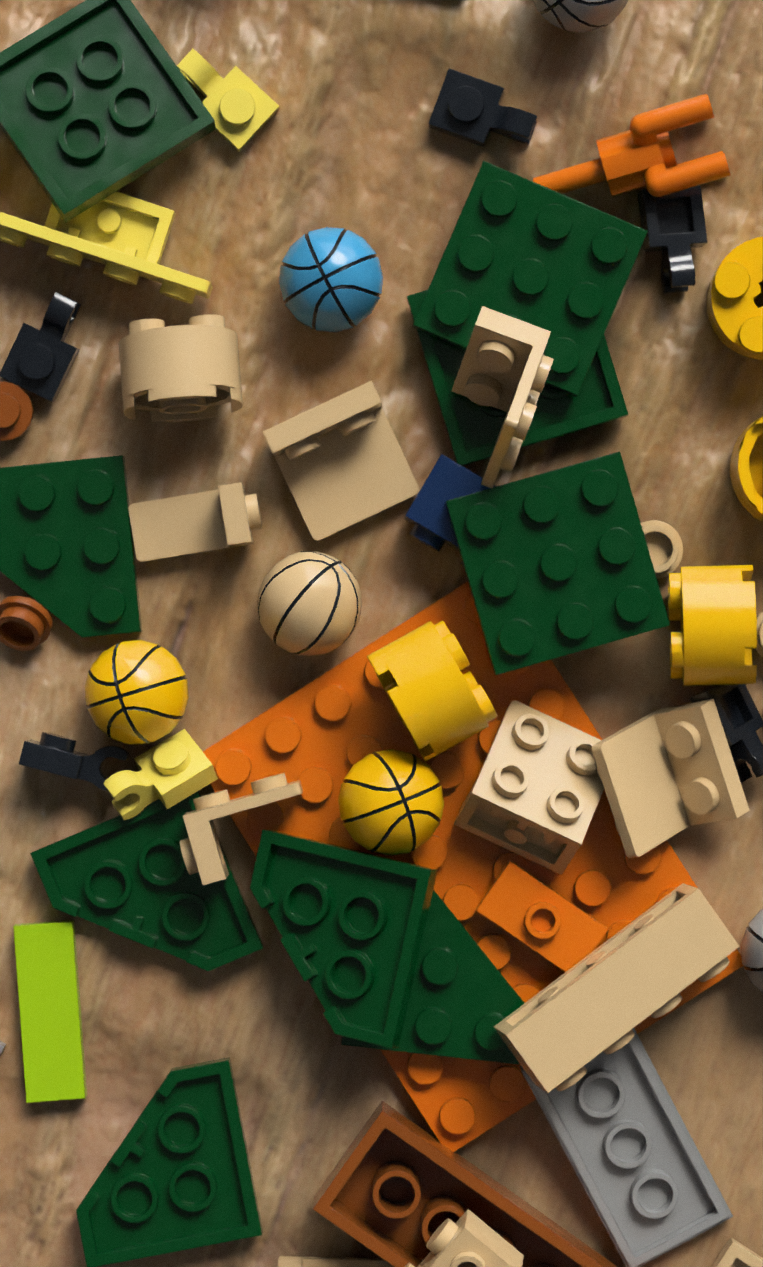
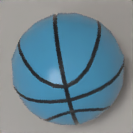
[279,227,383,332]

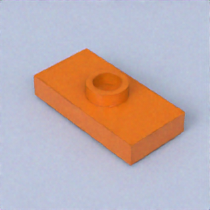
[476,860,609,972]

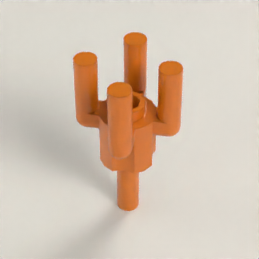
[533,94,731,197]

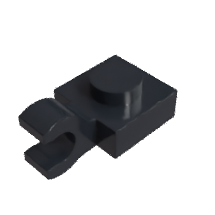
[428,68,537,147]
[638,185,707,294]
[0,292,82,402]
[689,684,763,783]
[19,732,129,791]

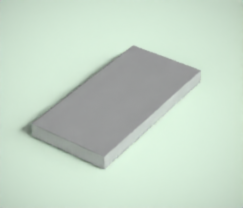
[519,1028,733,1267]

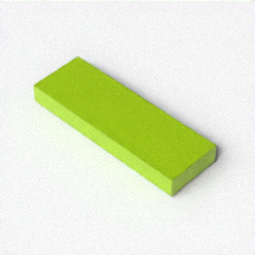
[13,920,87,1103]

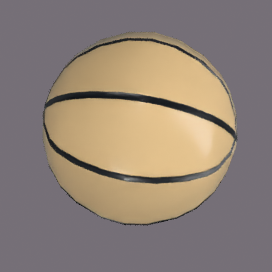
[257,551,362,656]

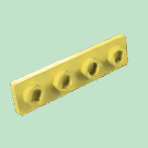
[0,191,213,304]

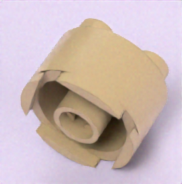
[118,314,243,422]

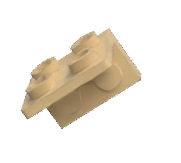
[452,306,554,488]
[263,381,420,541]
[592,699,750,858]
[454,700,604,875]

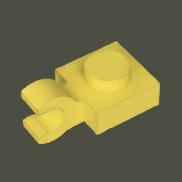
[177,48,279,152]
[103,729,218,820]

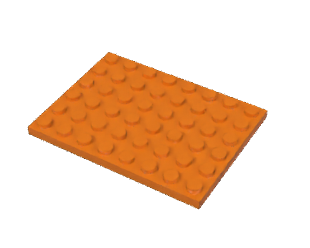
[203,581,743,1152]

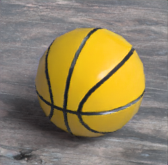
[84,640,189,745]
[338,749,444,856]

